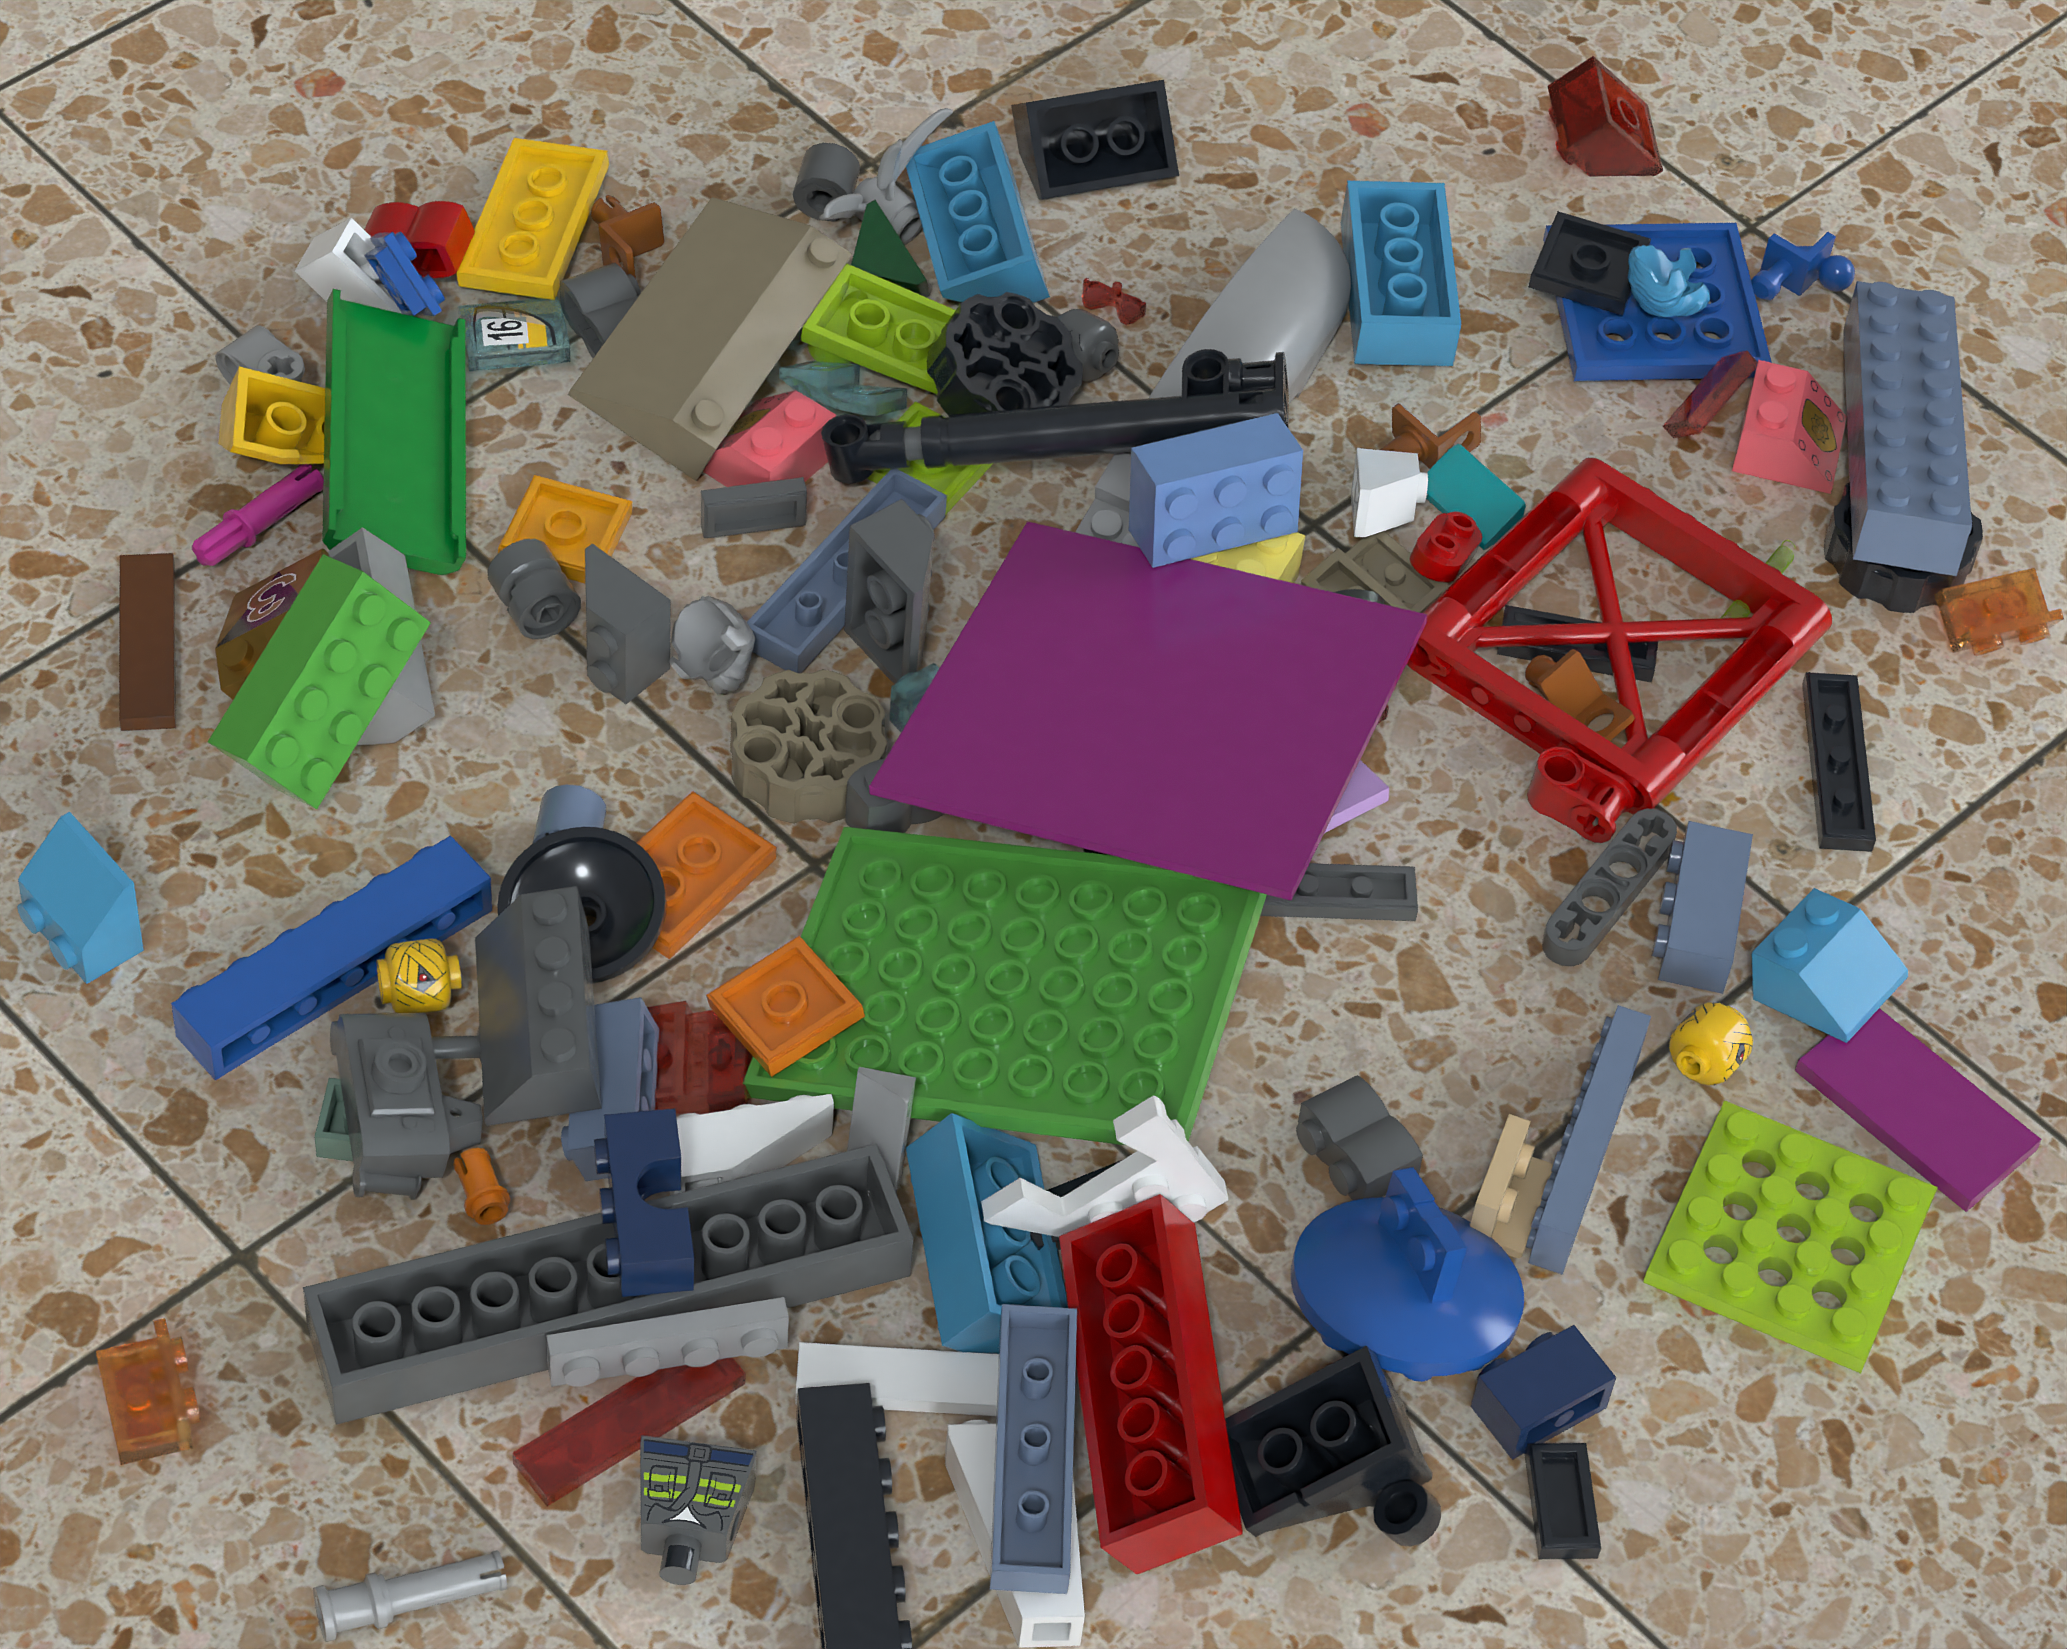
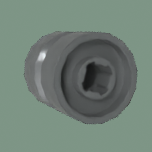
[487,539,581,639]

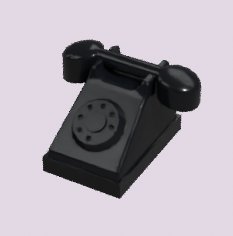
[1225,1346,1441,1547]

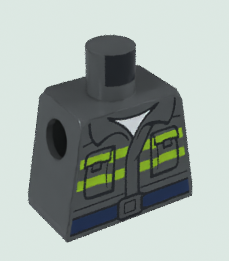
[640,1435,757,1585]

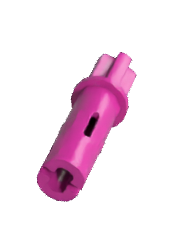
[192,464,323,566]

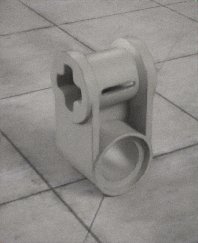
[215,325,305,385]

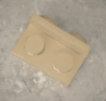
[1470,1114,1553,1258]

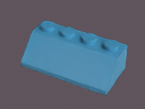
[906,121,1050,303]
[906,1113,1068,1354]

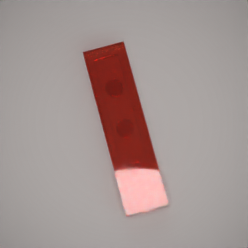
[512,1357,746,1506]

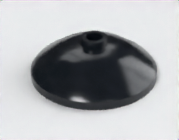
[497,827,667,984]

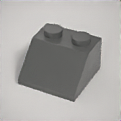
[585,544,671,704]

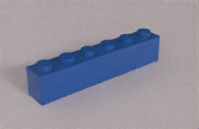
[171,835,492,1080]

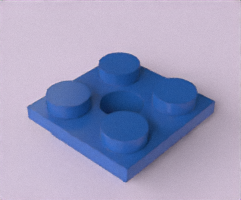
[364,231,445,316]

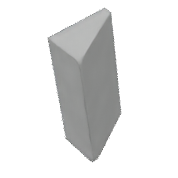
[847,1067,916,1192]

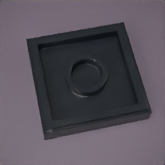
[1528,211,1651,316]

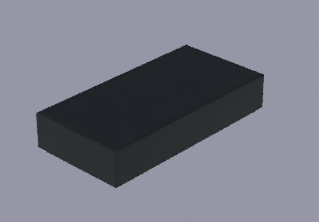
[1524,1443,1601,1560]

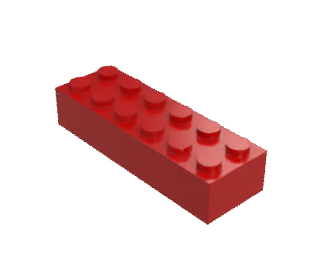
[1059,1194,1243,1575]

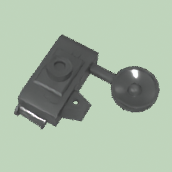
[330,1013,483,1200]

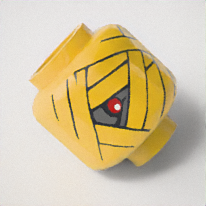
[376,938,462,1013]
[1669,1002,1753,1086]

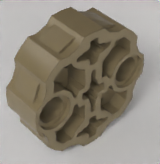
[730,669,888,824]

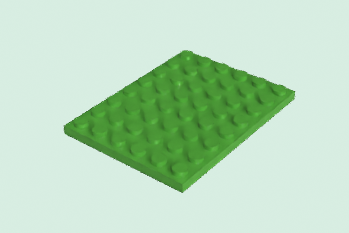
[742,827,1267,1145]

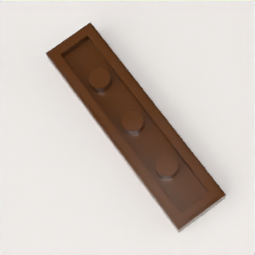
[119,553,176,731]

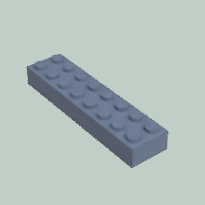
[747,469,947,673]
[1526,1005,1651,1275]
[990,1304,1077,1594]

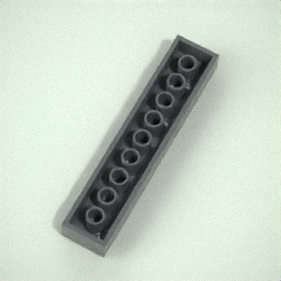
[303,1144,914,1425]

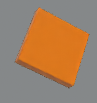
[706,936,865,1077]

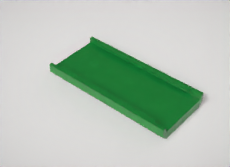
[322,289,466,576]

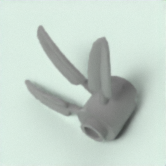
[819,108,953,245]

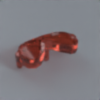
[1082,278,1146,325]

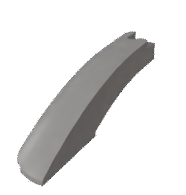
[1075,208,1351,547]

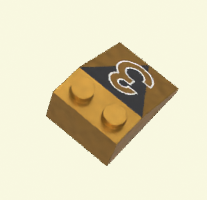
[215,548,329,700]

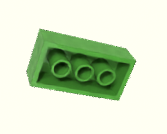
[208,554,431,809]

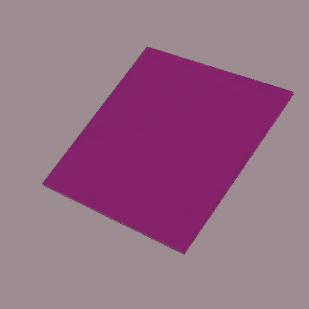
[869,521,1427,900]

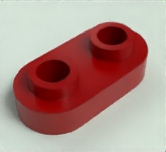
[1409,511,1482,582]

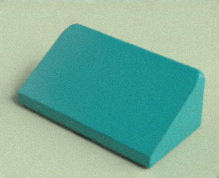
[1426,444,1526,550]

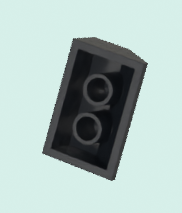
[1011,80,1179,200]

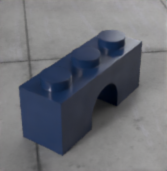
[594,1108,694,1297]

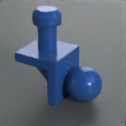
[1751,232,1855,301]

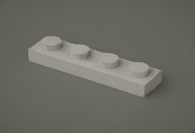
[546,1297,789,1387]

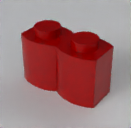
[364,201,475,278]

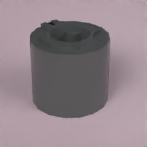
[793,143,860,222]

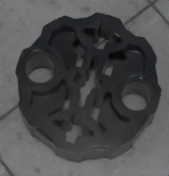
[927,292,1083,416]
[1824,482,1983,613]

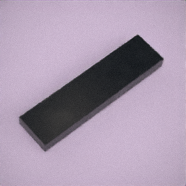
[1802,672,1876,852]

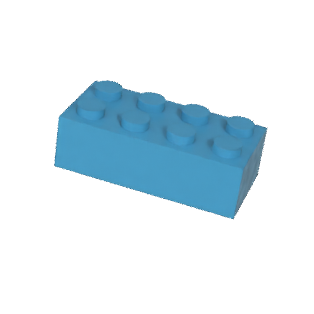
[1340,180,1461,366]

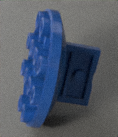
[1290,1167,1524,1382]

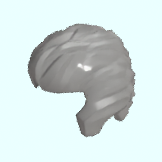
[669,596,755,695]

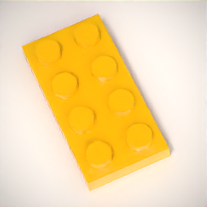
[456,138,609,300]

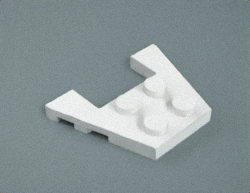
[981,1095,1228,1237]

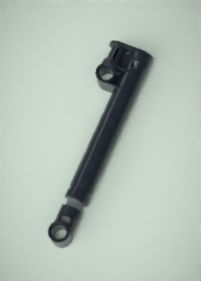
[821,349,1289,484]

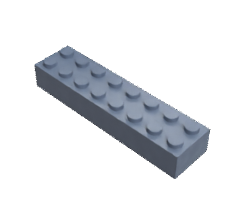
[1843,281,1972,576]

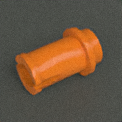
[453,1148,510,1225]

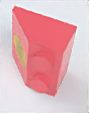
[1732,360,1847,494]
[703,390,836,487]

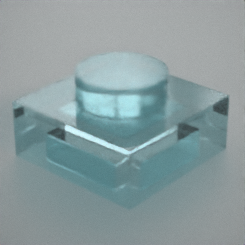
[889,663,939,732]

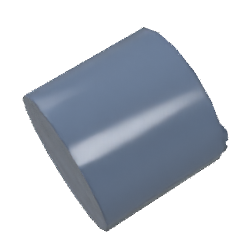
[533,785,606,843]

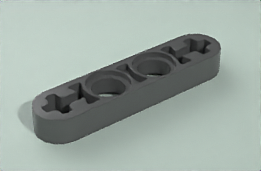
[1542,809,1677,966]

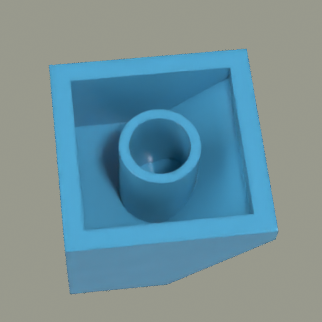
[17,812,144,984]
[1752,888,1908,1043]

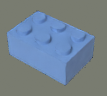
[1128,413,1303,568]

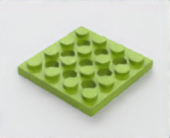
[1643,1100,1938,1373]

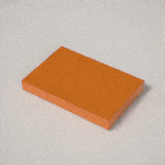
[636,791,777,959]

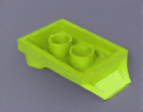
[801,263,956,394]

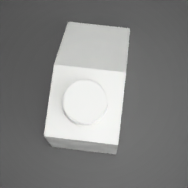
[295,218,401,313]
[1351,448,1428,537]

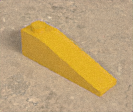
[218,366,325,464]

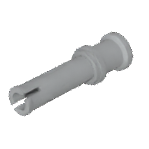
[313,1550,507,1642]

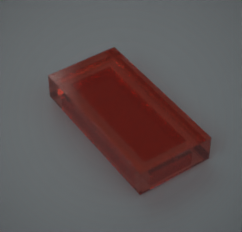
[1663,350,1758,438]

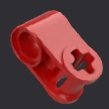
[1527,747,1637,843]

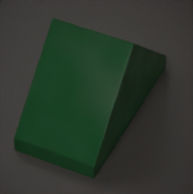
[851,200,930,297]

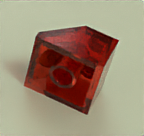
[1547,56,1663,177]

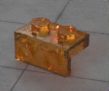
[1934,568,2064,656]
[95,1318,201,1465]

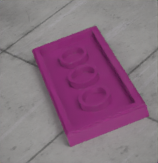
[1795,1008,2042,1212]

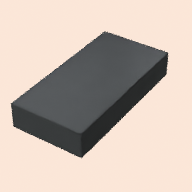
[700,477,807,538]

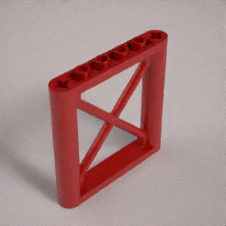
[1406,457,1832,815]

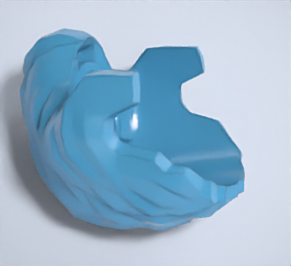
[1628,245,1710,318]

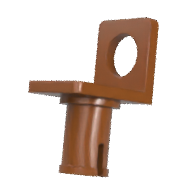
[591,195,664,279]
[1380,403,1481,469]
[1525,649,1635,741]

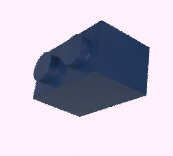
[1471,1325,1616,1460]

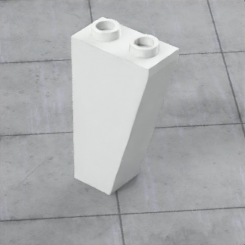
[945,1420,1085,1648]

